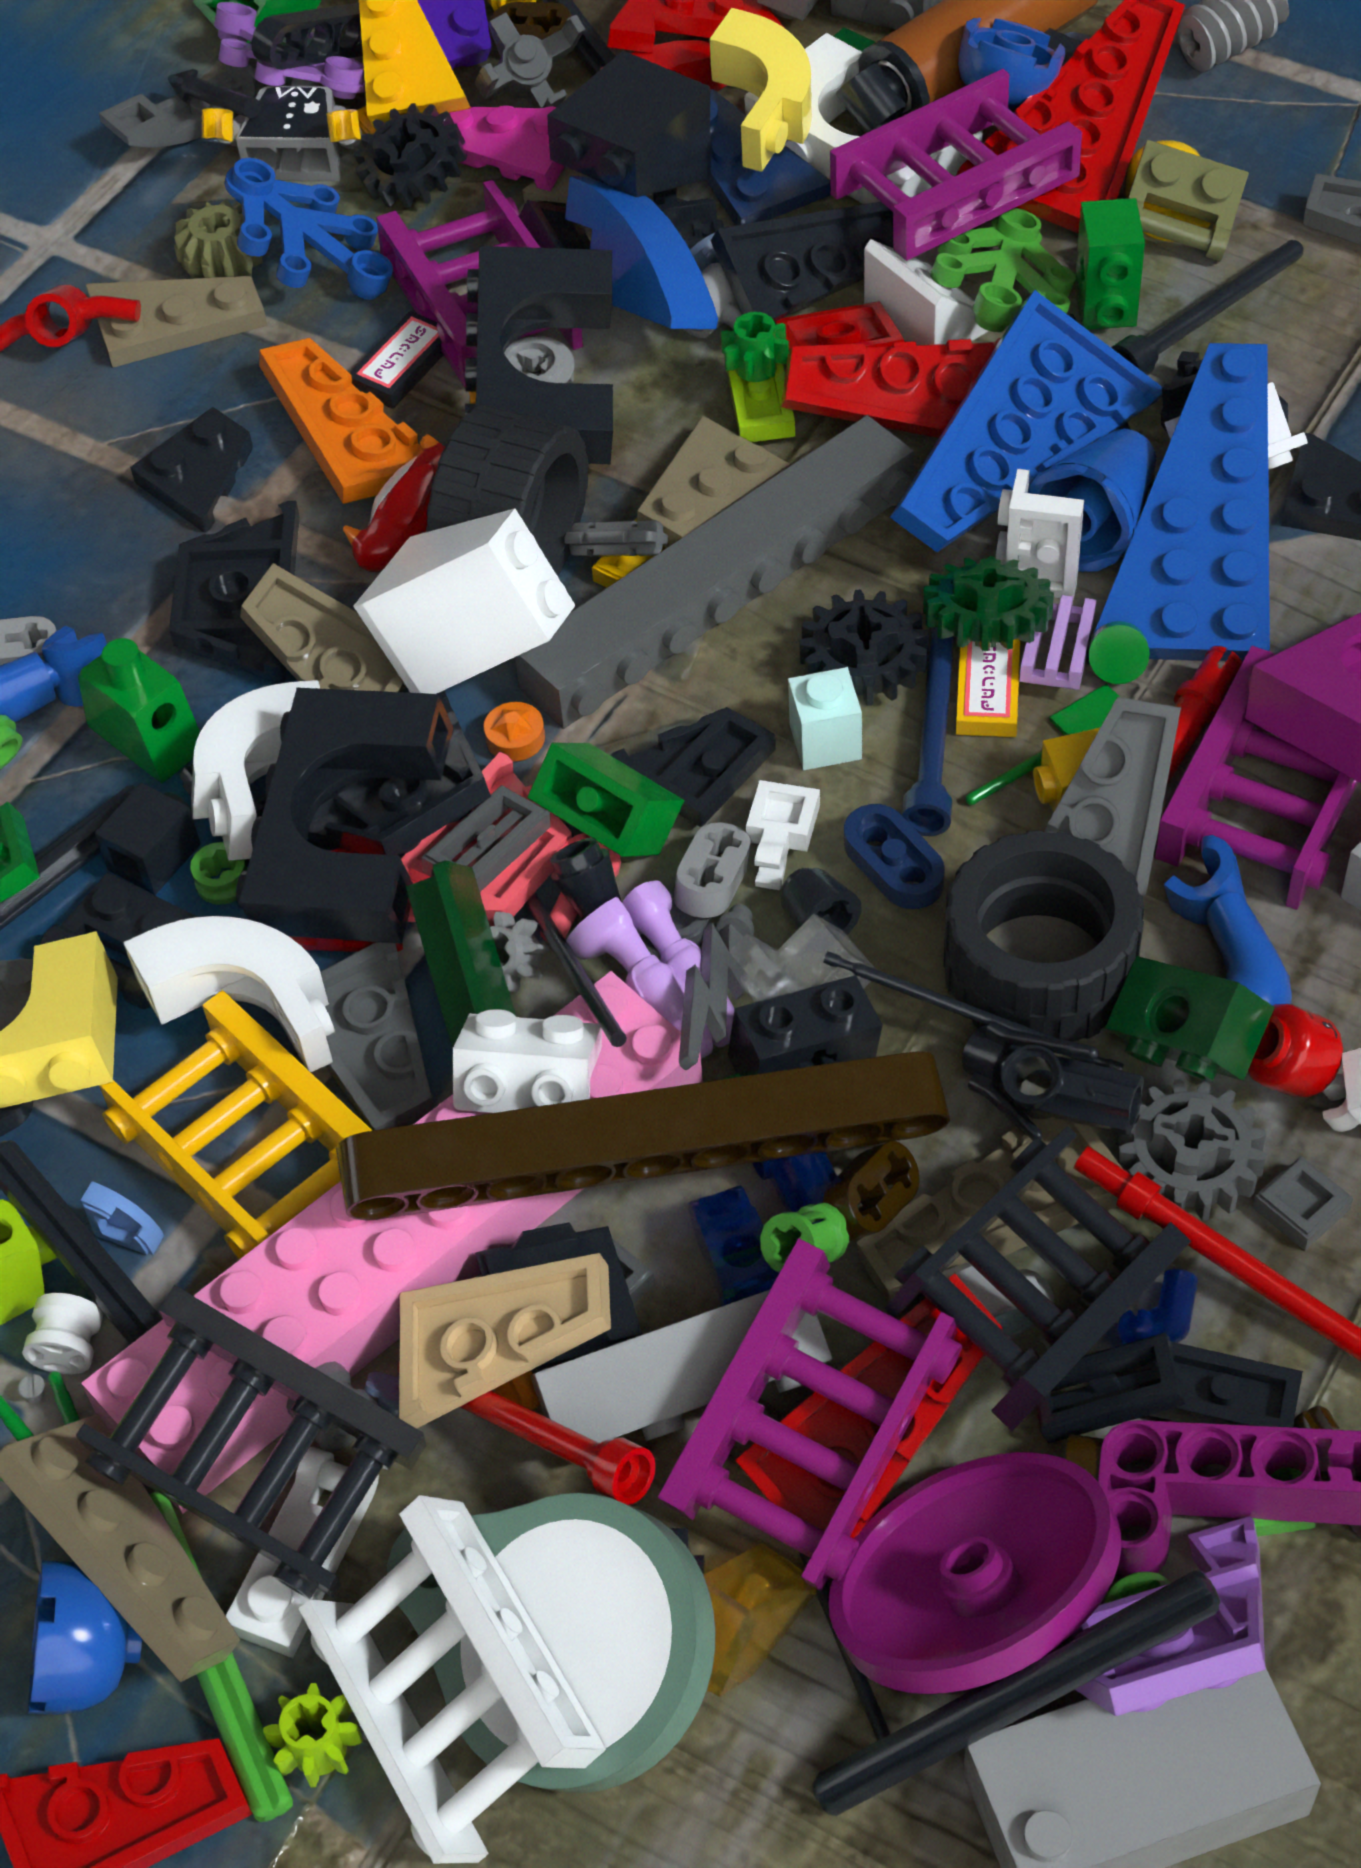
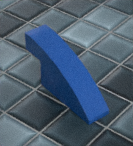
[565,176,718,329]

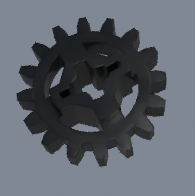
[354,103,467,208]
[799,589,929,706]

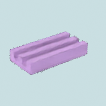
[1019,595,1097,690]

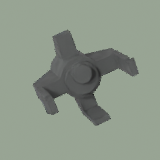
[475,12,586,108]

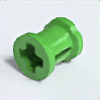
[760,1203,849,1273]

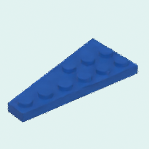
[890,290,1163,552]

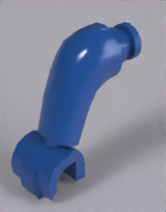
[0,626,107,723]
[1164,835,1292,1005]

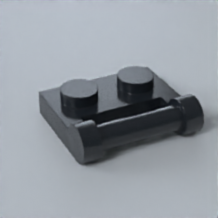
[40,872,197,1010]

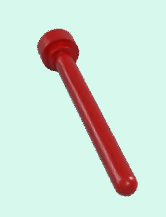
[397,1361,656,1505]

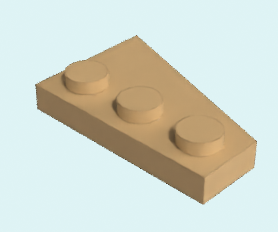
[399,1253,611,1429]

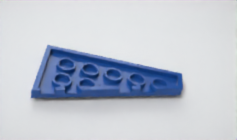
[1087,343,1270,662]

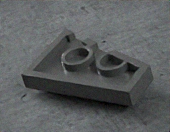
[1044,697,1181,896]
[320,942,434,1131]

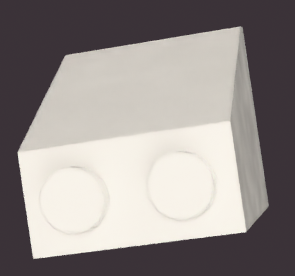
[353,508,575,694]

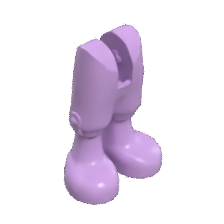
[566,881,734,1059]

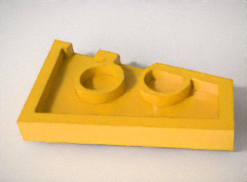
[359,0,471,128]

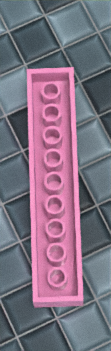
[81,971,703,1514]

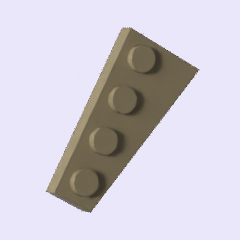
[857,1117,1123,1304]
[0,1414,240,1682]

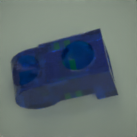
[688,1185,779,1307]

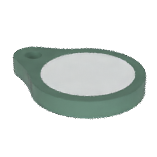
[387,1493,716,1793]

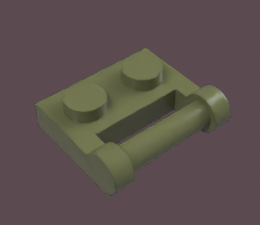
[1127,140,1249,262]

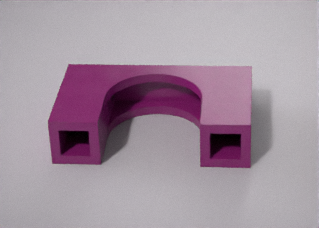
[1245,613,1361,783]

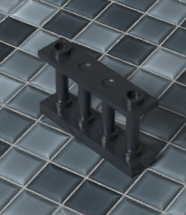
[884,1126,1191,1431]
[76,1285,426,1599]

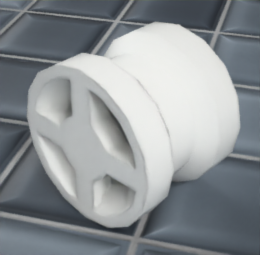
[22,1293,103,1375]

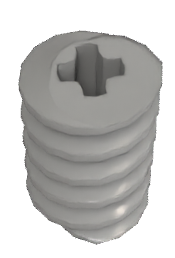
[1177,0,1289,73]

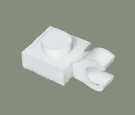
[746,780,820,890]

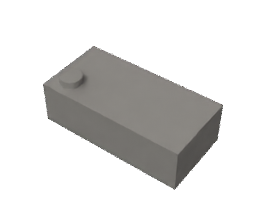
[963,1667,1321,1868]

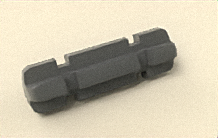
[564,520,668,557]

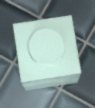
[788,667,862,770]

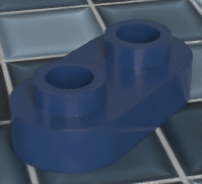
[844,804,945,909]

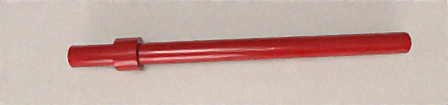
[1073,1146,1361,1362]

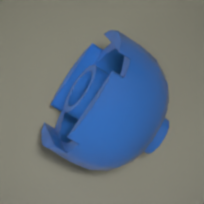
[958,18,1065,110]
[28,1560,142,1715]

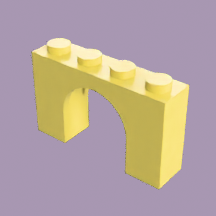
[0,931,118,1109]

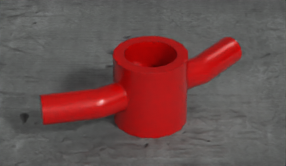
[0,285,141,352]

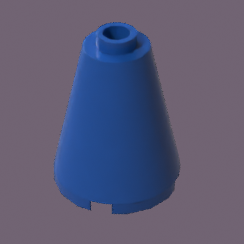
[1028,429,1156,572]

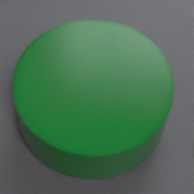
[1088,621,1150,684]

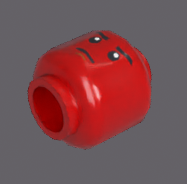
[1248,1004,1343,1097]

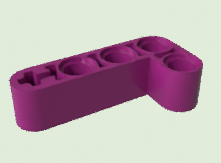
[1098,1420,1361,1578]

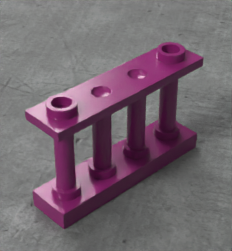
[830,69,1082,261]
[376,179,583,387]
[1155,646,1359,910]
[658,1238,962,1591]

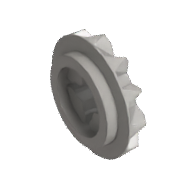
[504,335,575,383]

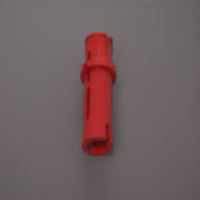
[1166,646,1242,787]

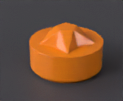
[484,702,545,762]

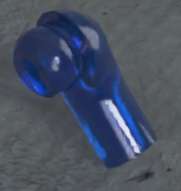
[1117,1269,1198,1344]

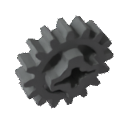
[1117,1079,1267,1221]

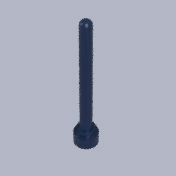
[902,627,954,836]

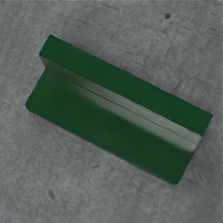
[406,860,516,1049]

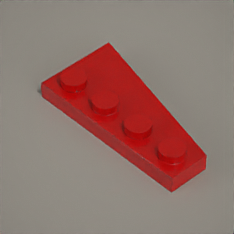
[781,338,1001,438]
[735,1273,1003,1539]

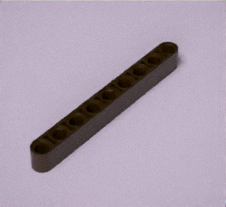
[336,1051,950,1221]

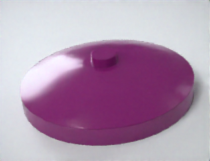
[829,1452,1122,1694]

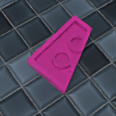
[450,106,565,192]

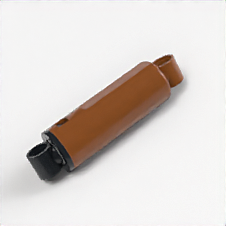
[836,0,1098,134]

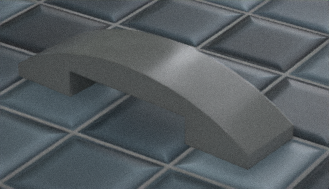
[99,42,287,147]

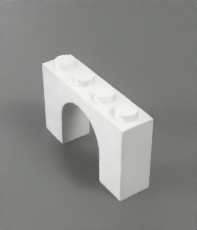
[744,33,983,204]

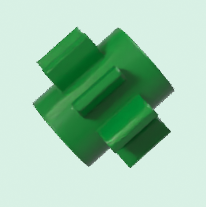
[721,312,789,382]

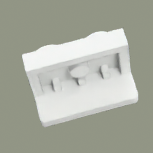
[453,1010,602,1113]

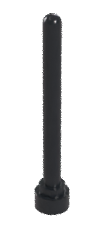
[1111,240,1304,375]

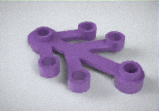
[214,2,365,99]

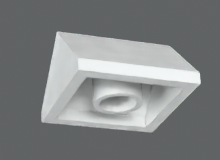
[864,239,988,345]

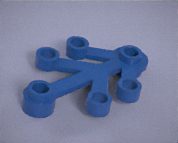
[224,158,393,300]

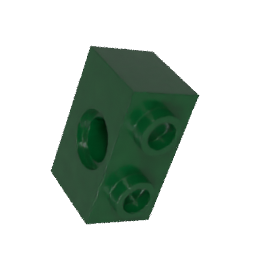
[1105,956,1275,1082]

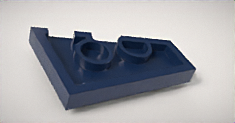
[705,89,831,225]

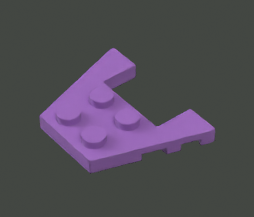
[1069,1516,1266,1716]

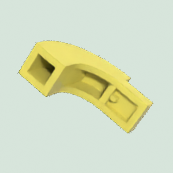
[709,8,812,172]

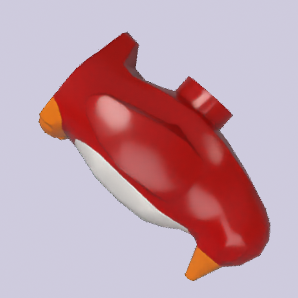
[343,434,445,572]

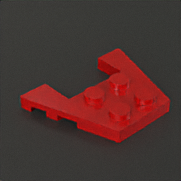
[607,0,785,53]

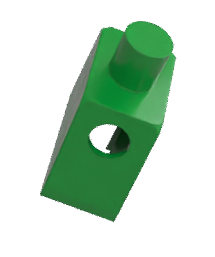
[78,638,200,784]

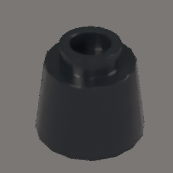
[781,868,862,949]

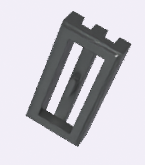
[421,785,550,892]

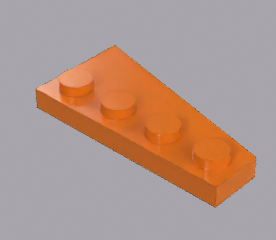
[259,338,422,504]

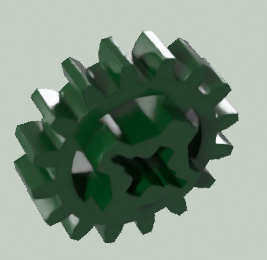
[923,556,1054,651]

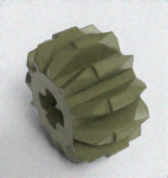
[174,199,263,279]

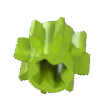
[263,1683,363,1788]

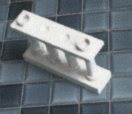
[298,1495,606,1864]

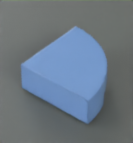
[80,1181,164,1255]

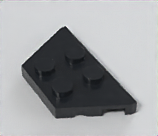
[169,500,300,682]

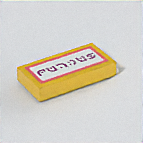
[956,638,1020,737]

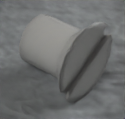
[17,1374,45,1403]

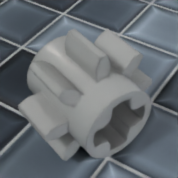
[490,911,550,993]

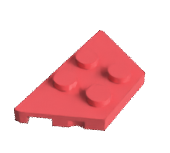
[401,752,572,926]

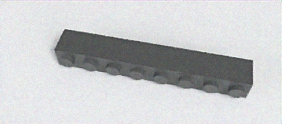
[515,415,914,729]

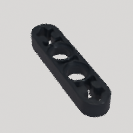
[252,3,363,70]

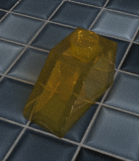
[704,1543,817,1697]

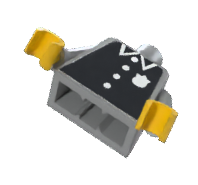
[201,78,362,181]

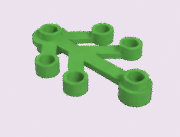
[930,208,1076,332]

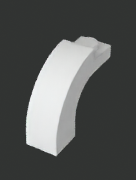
[191,680,320,861]
[123,916,335,1072]

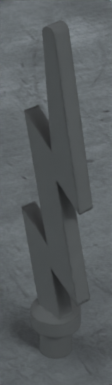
[679,905,754,1070]

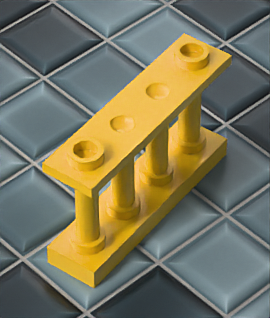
[99,990,372,1260]

